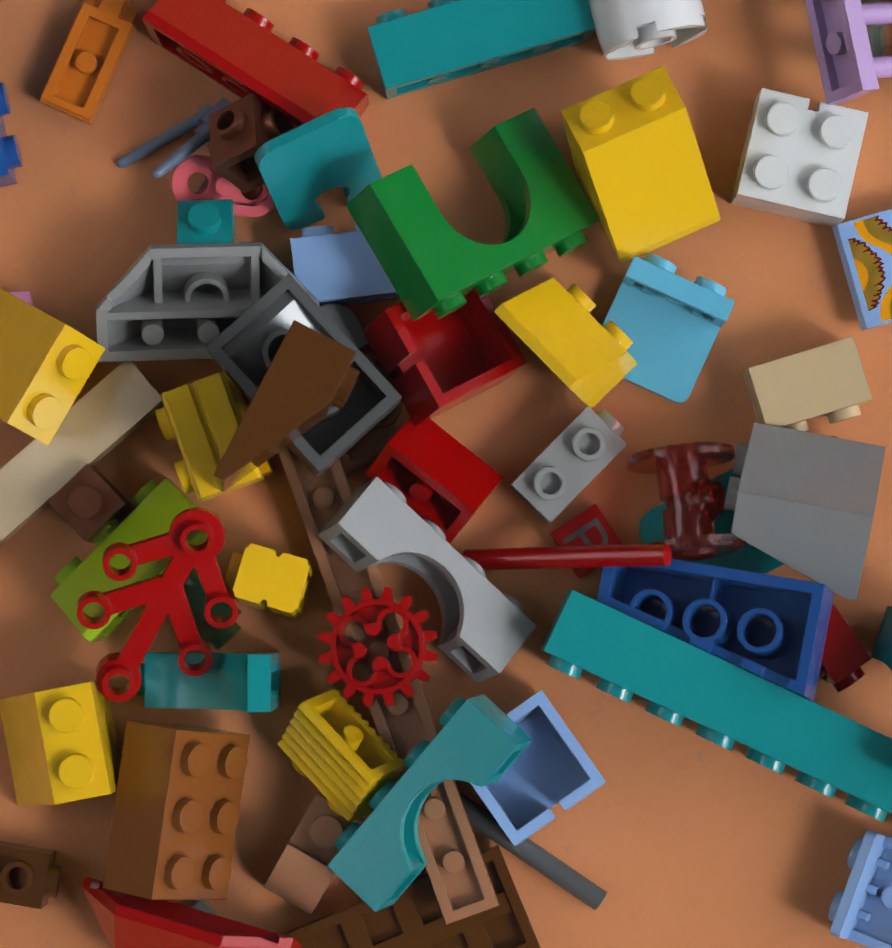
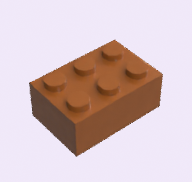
[102,720,250,900]

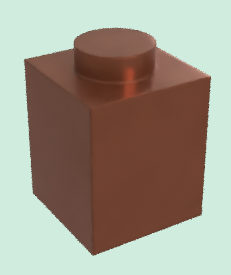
[47,463,133,543]

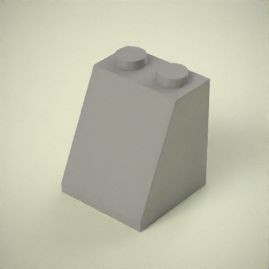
[724,422,886,600]

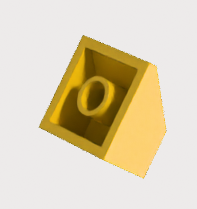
[494,277,638,409]

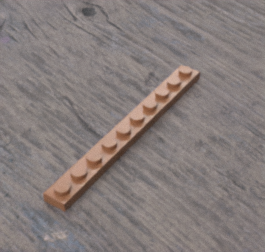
[278,446,500,925]

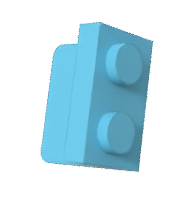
[602,253,735,403]

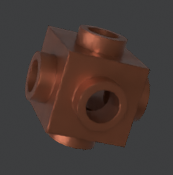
[208,93,290,193]

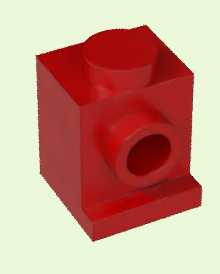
[819,604,872,692]

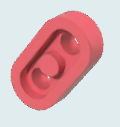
[170,155,275,217]

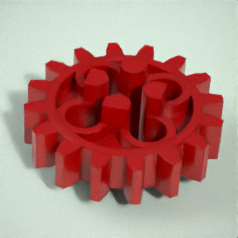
[317,587,439,707]

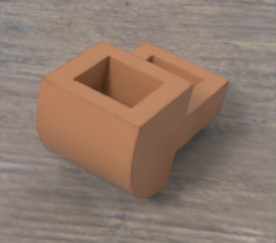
[264,792,365,914]

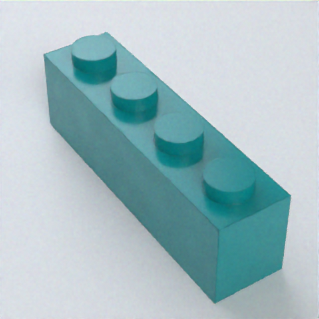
[367,0,595,99]

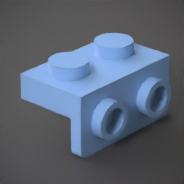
[828,830,892,948]

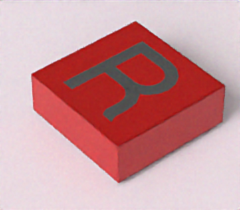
[549,504,622,579]

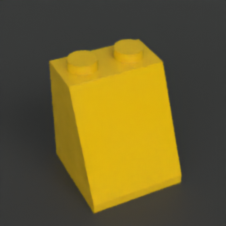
[561,66,720,264]
[0,288,106,446]
[0,681,121,807]

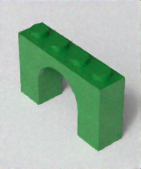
[346,108,600,321]

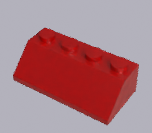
[142,0,369,130]

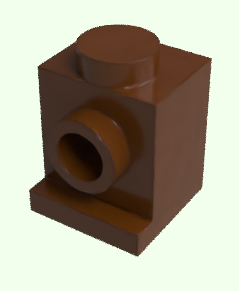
[0,841,63,909]

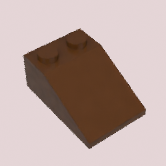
[213,320,360,492]

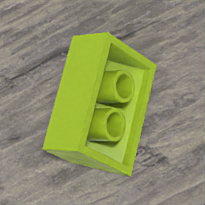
[50,477,207,643]

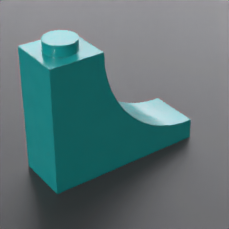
[136,652,281,712]

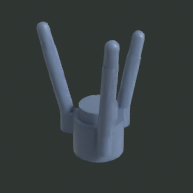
[117,97,231,192]

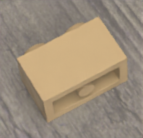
[742,336,873,432]

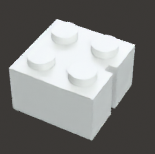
[730,88,869,228]

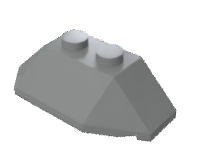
[96,242,319,362]

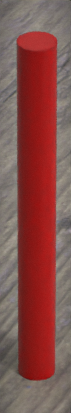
[462,543,672,570]

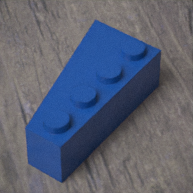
[597,559,834,702]

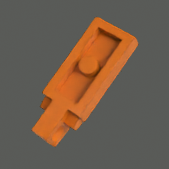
[40,0,138,126]

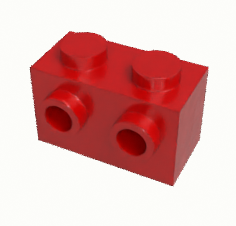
[365,417,503,543]

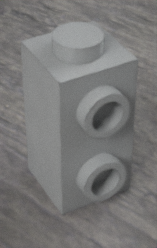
[510,406,627,525]

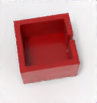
[363,291,527,426]

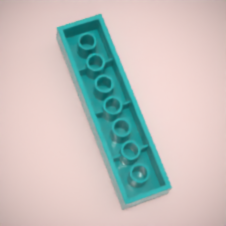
[540,589,892,822]

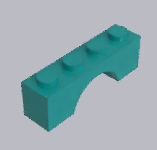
[327,695,533,912]

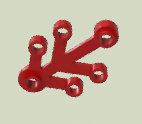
[77,507,238,702]

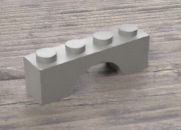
[318,476,537,683]

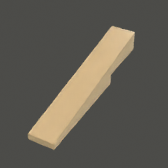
[0,361,164,546]

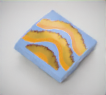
[832,209,892,331]

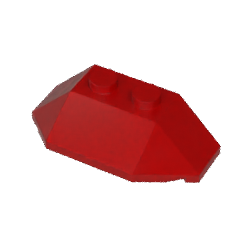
[82,876,302,948]

